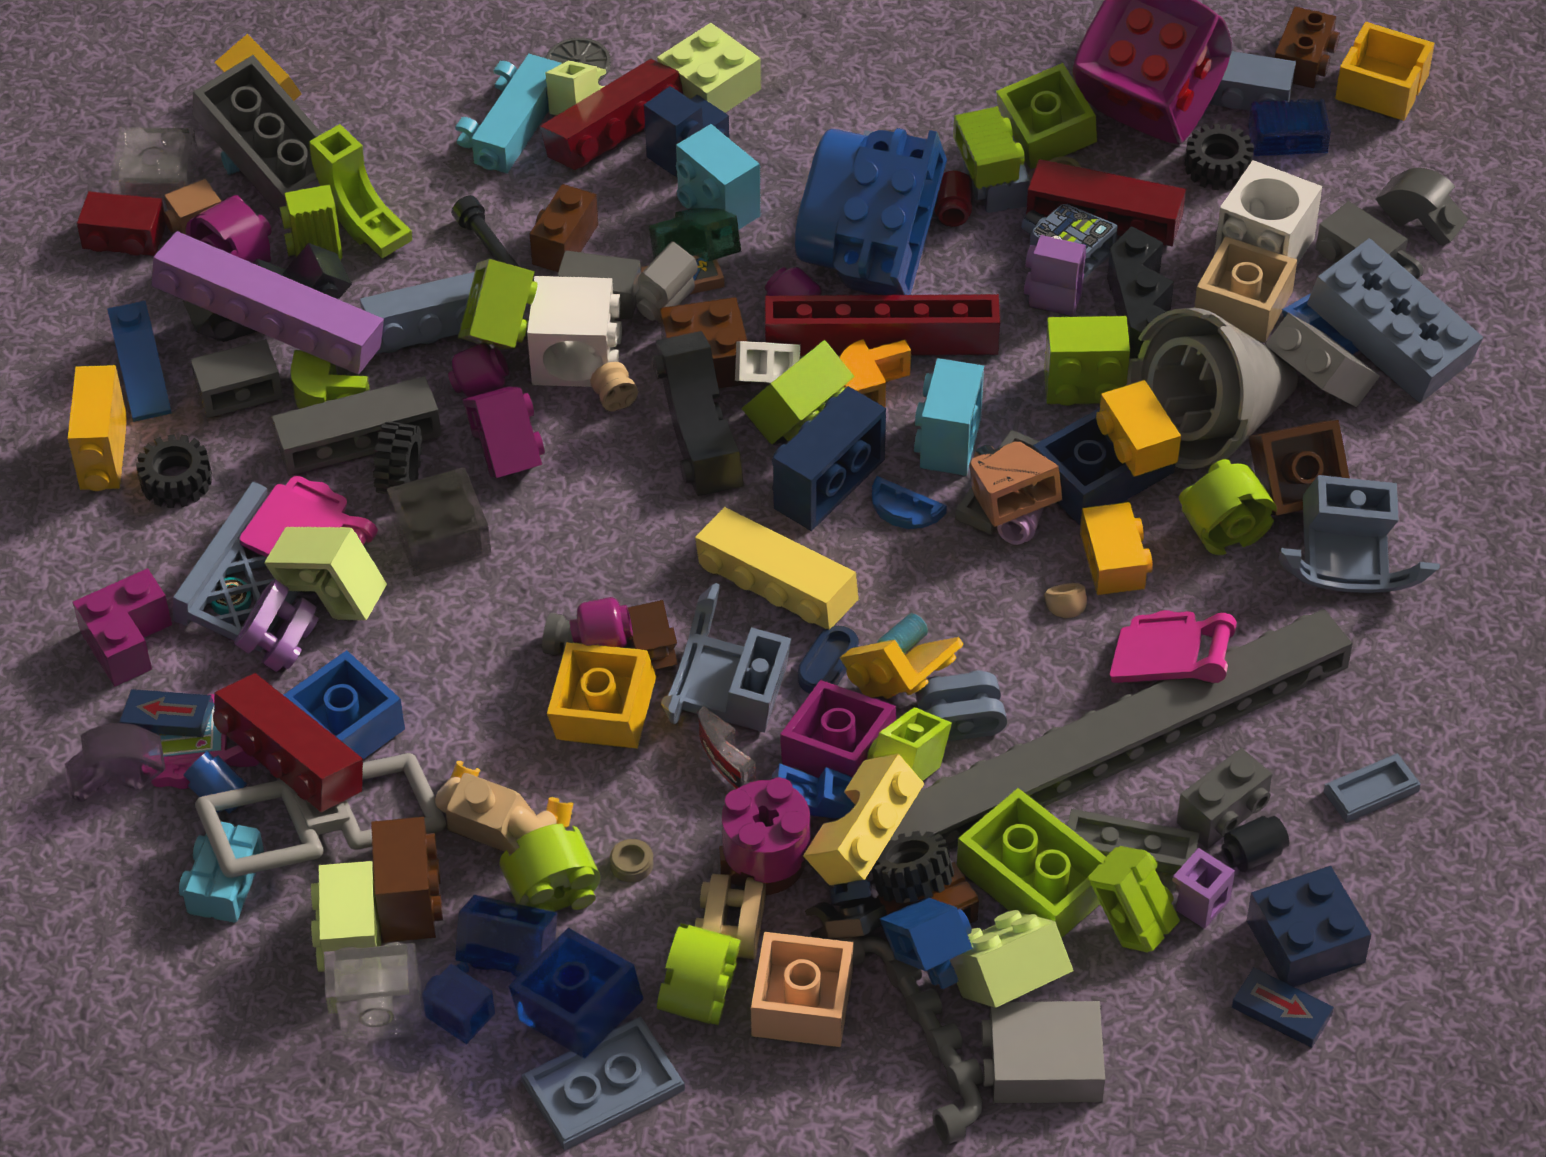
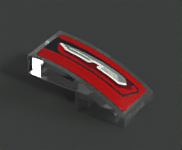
[698,706,756,789]

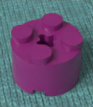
[186,195,272,263]
[722,777,810,883]

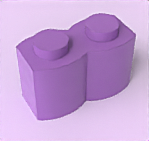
[1024,235,1086,317]

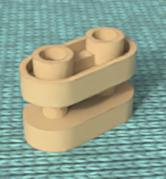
[695,874,766,959]

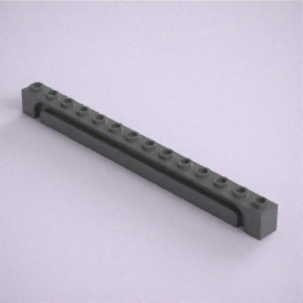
[826,609,1353,892]

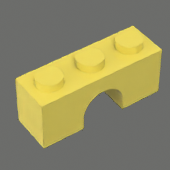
[803,754,924,886]

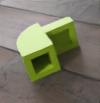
[291,350,370,409]

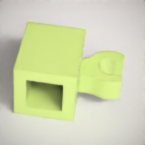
[545,60,606,115]

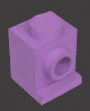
[1172,848,1235,929]

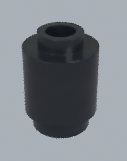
[1221,816,1289,872]

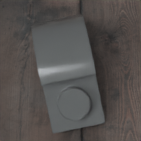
[1375,167,1468,246]

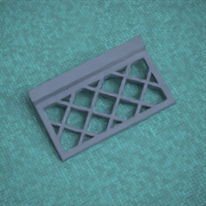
[173,482,300,652]

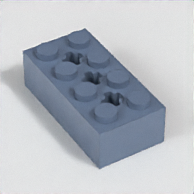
[1307,238,1483,403]

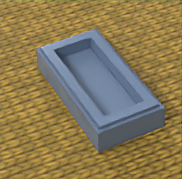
[1323,753,1421,823]

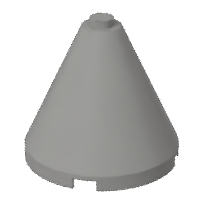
[1127,308,1298,469]

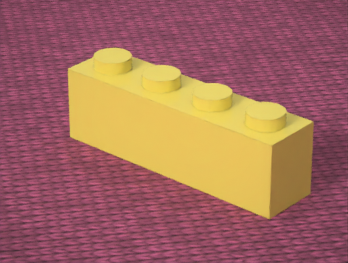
[695,507,859,630]

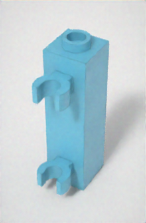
[455,54,562,174]

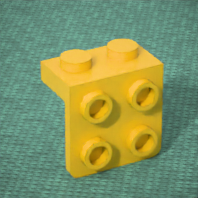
[840,637,964,699]

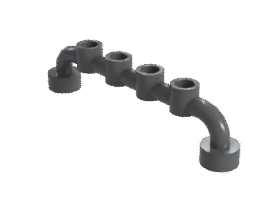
[833,935,983,1145]

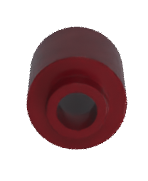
[935,171,972,227]

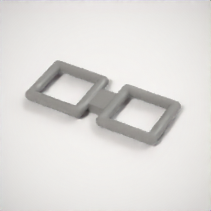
[195,753,446,878]

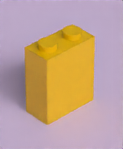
[67,365,127,491]

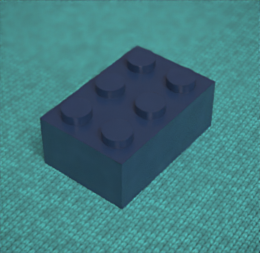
[772,386,886,531]
[1033,408,1176,526]

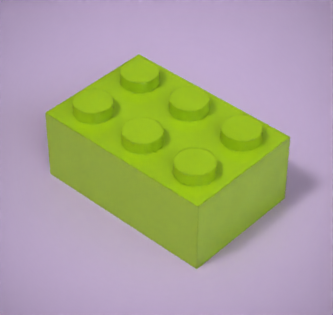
[957,788,1106,938]

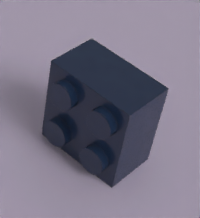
[1246,865,1371,987]

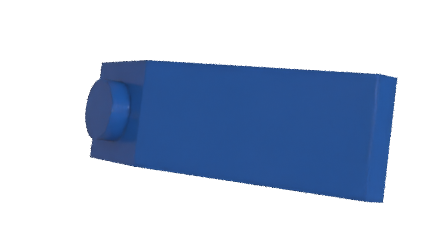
[107,300,172,422]

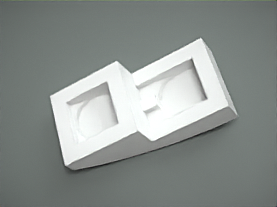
[735,341,800,383]

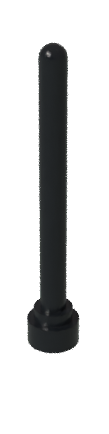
[451,195,531,306]

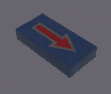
[119,689,214,738]
[1232,967,1334,1048]

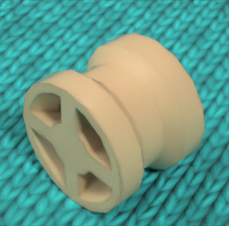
[590,362,638,412]

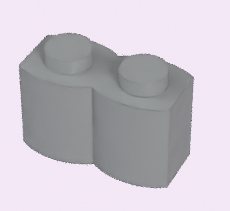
[636,242,698,323]

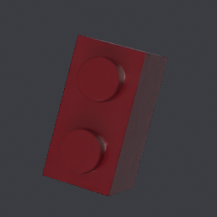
[77,191,166,256]

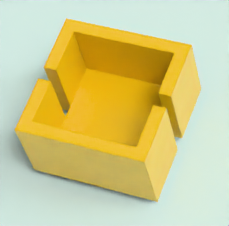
[1335,22,1435,121]

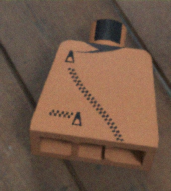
[969,442,1062,527]

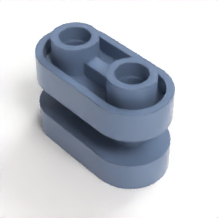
[915,670,1007,741]

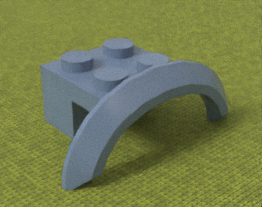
[1278,475,1440,593]
[661,583,791,733]

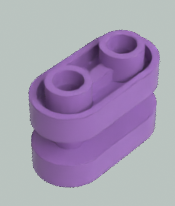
[234,579,319,672]

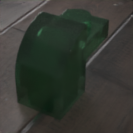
[649,208,742,262]

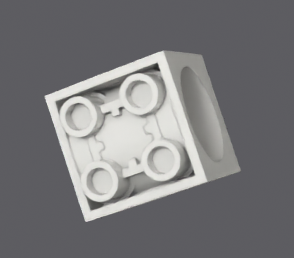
[1214,160,1322,264]
[527,276,622,387]

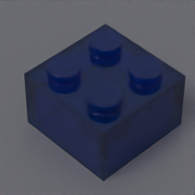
[508,928,644,1059]

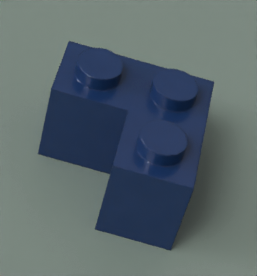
[644,86,729,178]

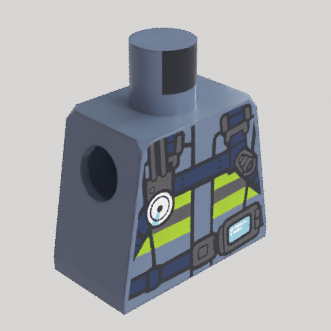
[1021,204,1117,278]

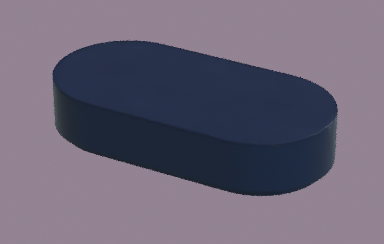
[798,626,859,694]

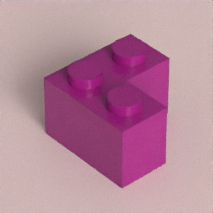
[462,386,545,478]
[72,568,172,687]

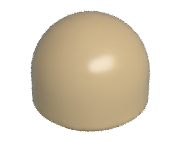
[1045,583,1087,618]

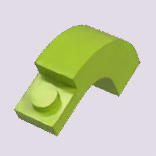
[309,124,412,258]

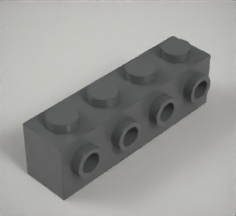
[272,376,441,476]

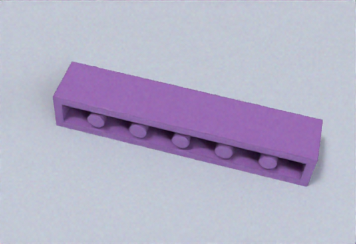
[152,231,384,375]

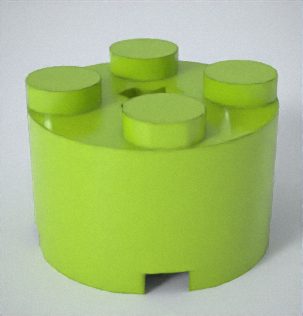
[1179,459,1277,555]
[499,824,601,925]
[657,923,741,1025]

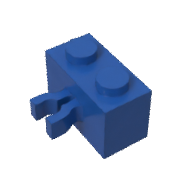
[880,897,973,989]

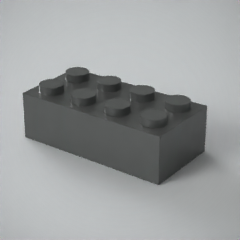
[192,55,322,217]

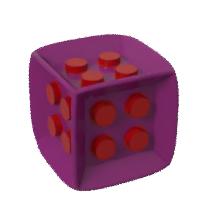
[1072,0,1232,144]

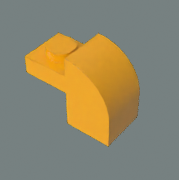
[840,339,911,407]

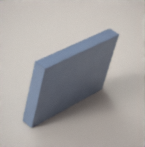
[521,1016,685,1151]

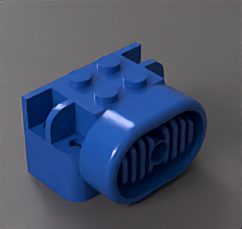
[795,128,947,295]

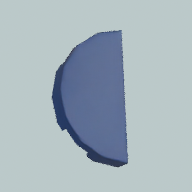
[872,476,947,529]

